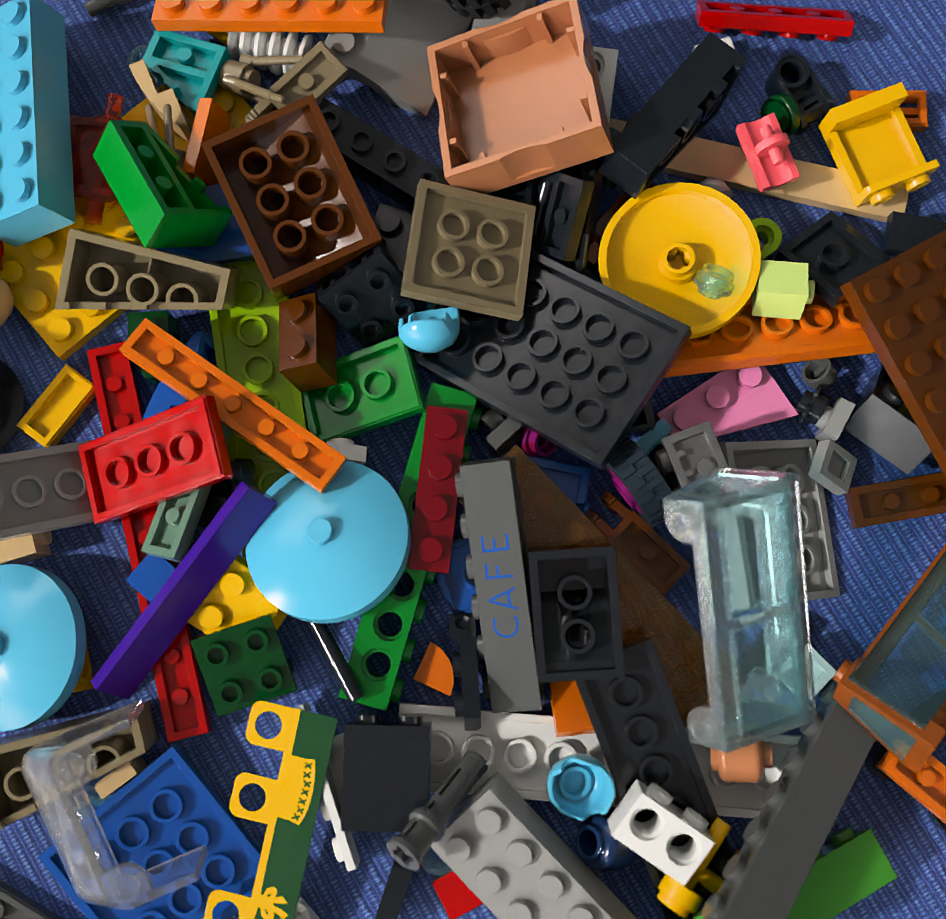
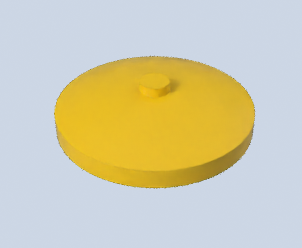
[598,182,761,339]

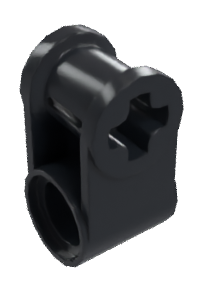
[765,54,834,135]

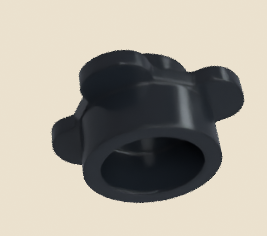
[795,384,830,425]

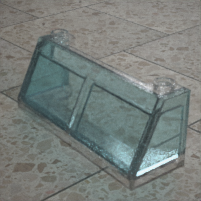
[663,467,817,753]

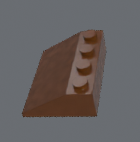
[201,94,382,301]

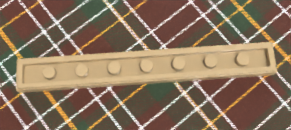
[609,118,909,223]

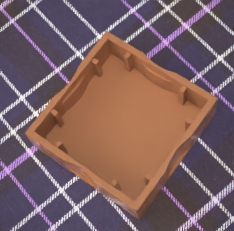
[427,0,614,194]

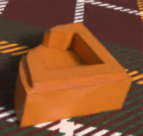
[413,641,454,696]

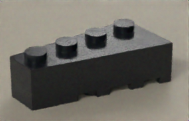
[598,32,748,199]

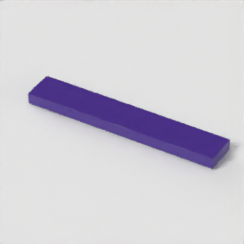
[91,481,277,699]

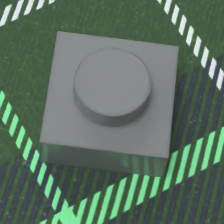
[813,397,856,442]
[808,439,858,495]

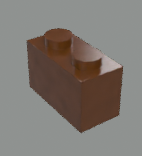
[279,293,337,393]

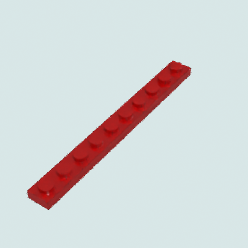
[87,341,212,743]

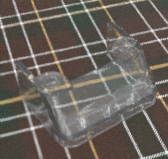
[21,700,208,910]

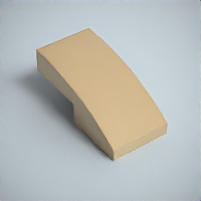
[129,59,192,142]

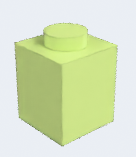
[752,260,815,320]

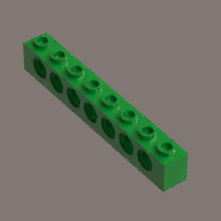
[338,382,483,711]

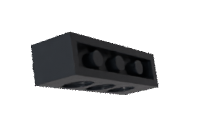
[318,98,450,212]

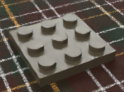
[400,178,536,321]

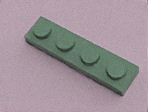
[141,424,232,562]

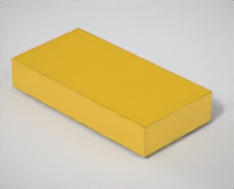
[16,364,96,447]

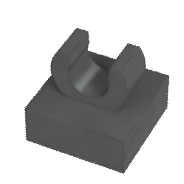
[481,408,526,458]

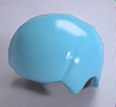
[398,307,460,353]
[546,753,616,821]

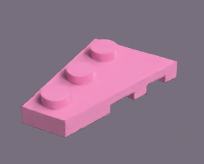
[654,366,799,438]

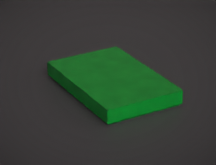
[302,336,427,443]

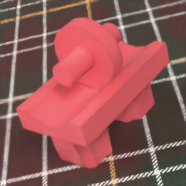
[735,113,800,193]

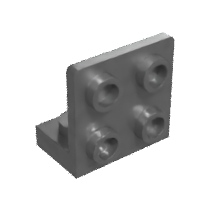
[653,420,741,520]

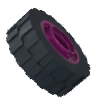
[605,436,679,528]

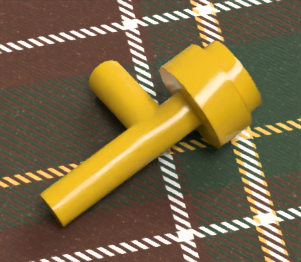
[657,817,732,919]

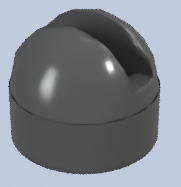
[801,358,838,391]

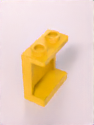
[818,82,940,208]

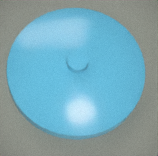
[245,461,411,624]
[0,564,86,732]

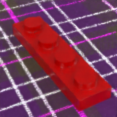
[695,0,855,41]

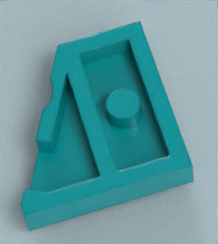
[142,30,231,115]

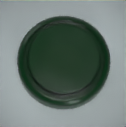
[760,93,800,137]

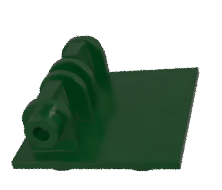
[190,613,297,717]

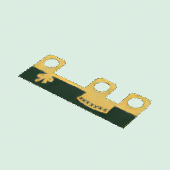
[204,701,338,919]

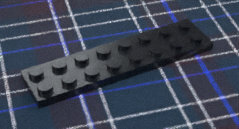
[576,636,733,919]

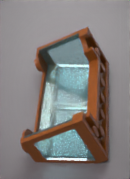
[833,529,946,774]

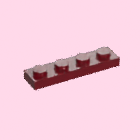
[407,406,468,574]

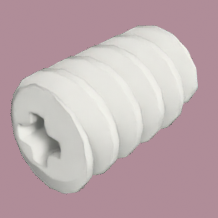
[227,32,313,75]

